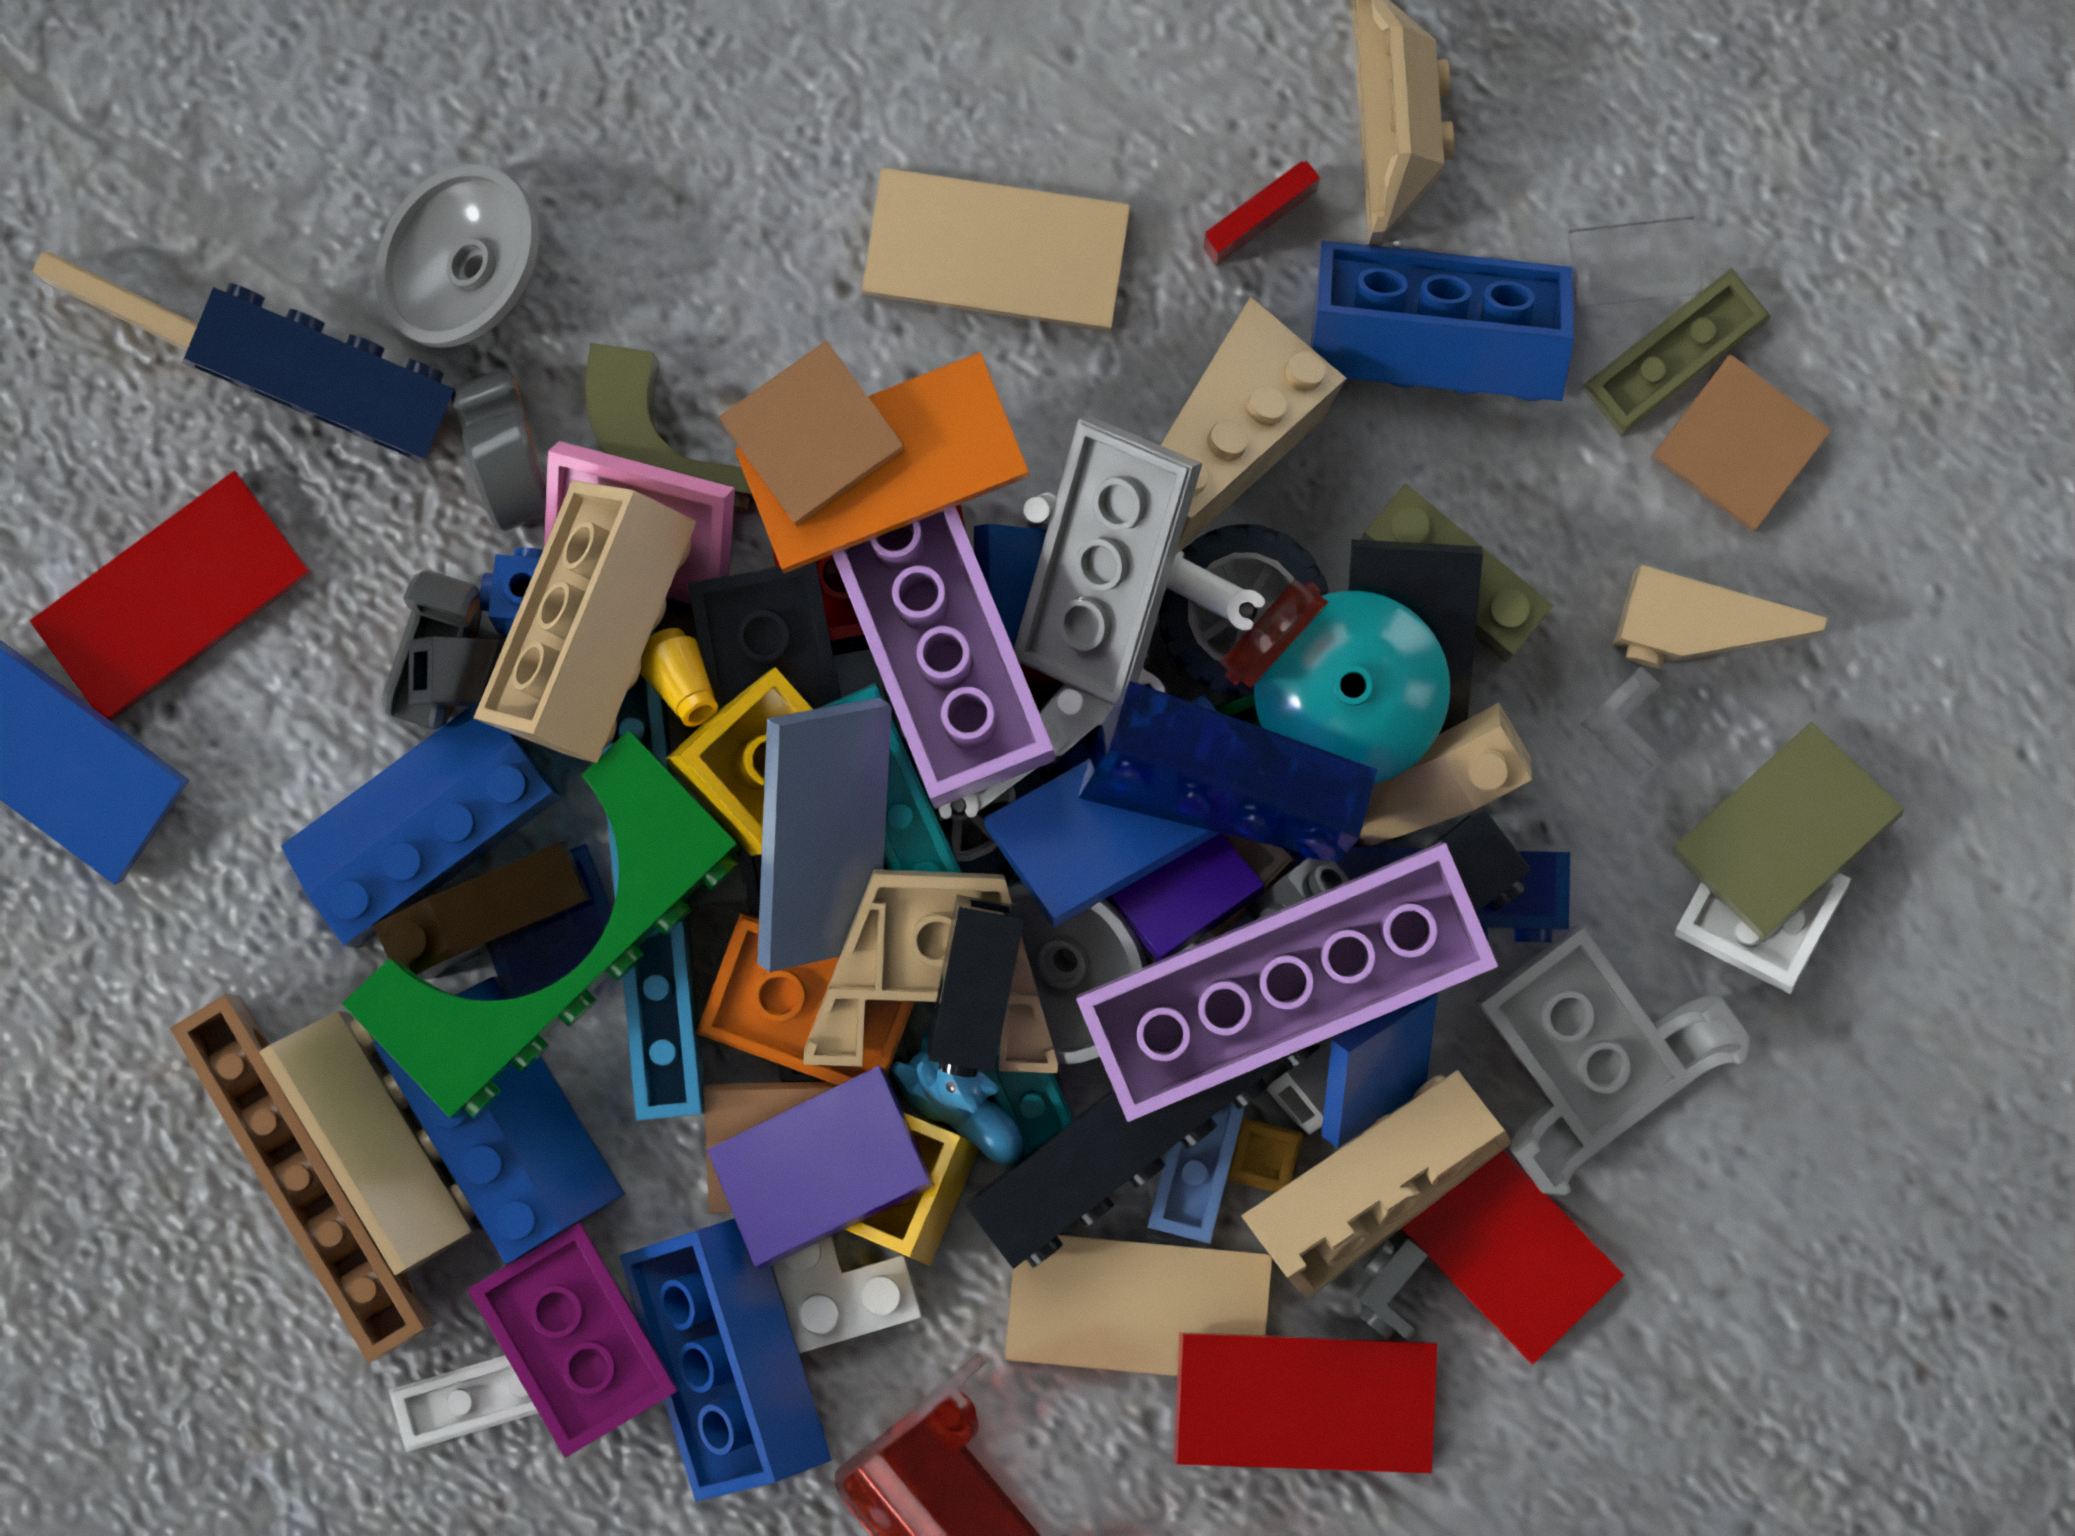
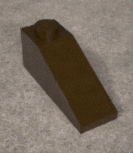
[373,841,592,980]

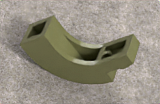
[585,343,755,511]

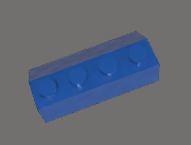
[1310,240,1574,401]
[281,706,562,948]
[372,977,625,1265]
[619,1218,832,1502]

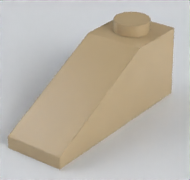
[1612,565,1827,668]
[1349,703,1533,849]

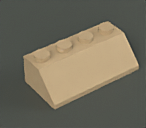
[474,480,697,763]
[259,1011,481,1276]

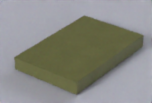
[1673,721,1904,942]

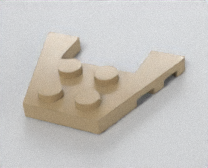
[803,869,1058,1073]

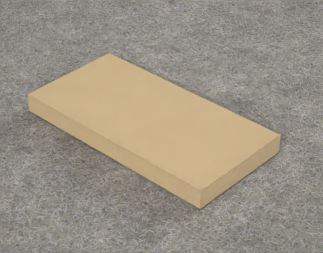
[862,167,1130,332]
[1004,1234,1272,1376]

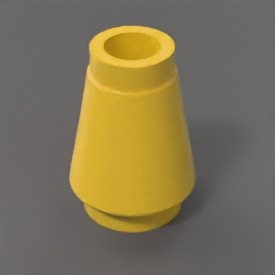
[640,628,718,727]

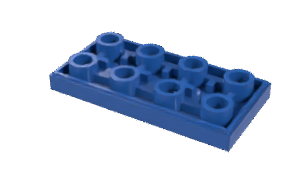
[0,640,190,885]
[985,695,1275,928]

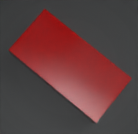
[1203,160,1320,266]

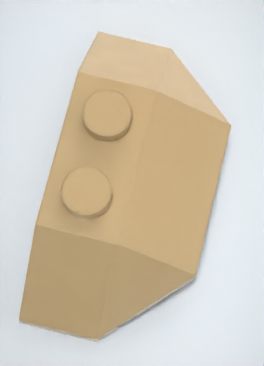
[1351,0,1454,245]

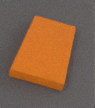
[734,352,1030,573]

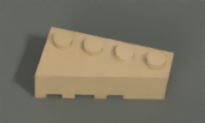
[1161,296,1346,554]
[1241,1070,1511,1300]

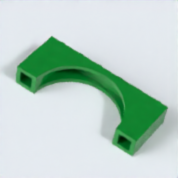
[342,730,742,1118]

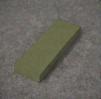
[1582,268,1772,436]

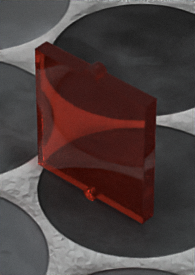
[1219,579,1329,689]

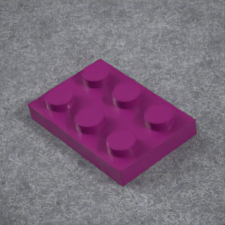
[467,1222,680,1458]

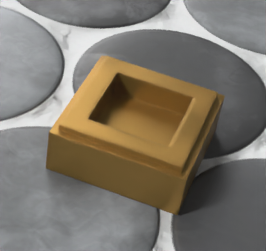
[1226,1117,1303,1193]

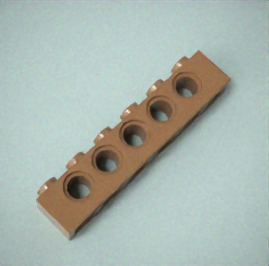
[170,994,436,1363]

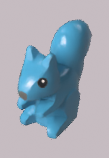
[890,1032,1024,1166]

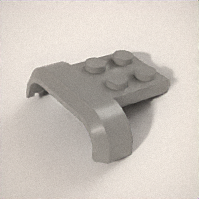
[1476,924,1750,1196]

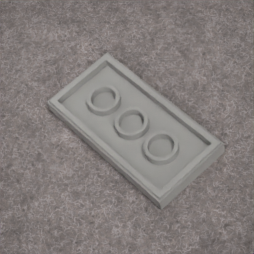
[1013,416,1203,709]

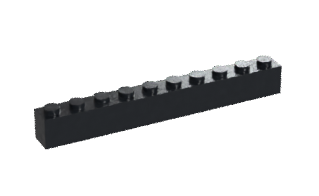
[966,807,1532,1269]

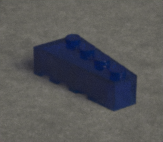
[1078,680,1377,862]

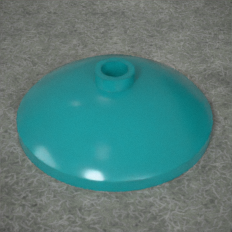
[1254,591,1450,787]

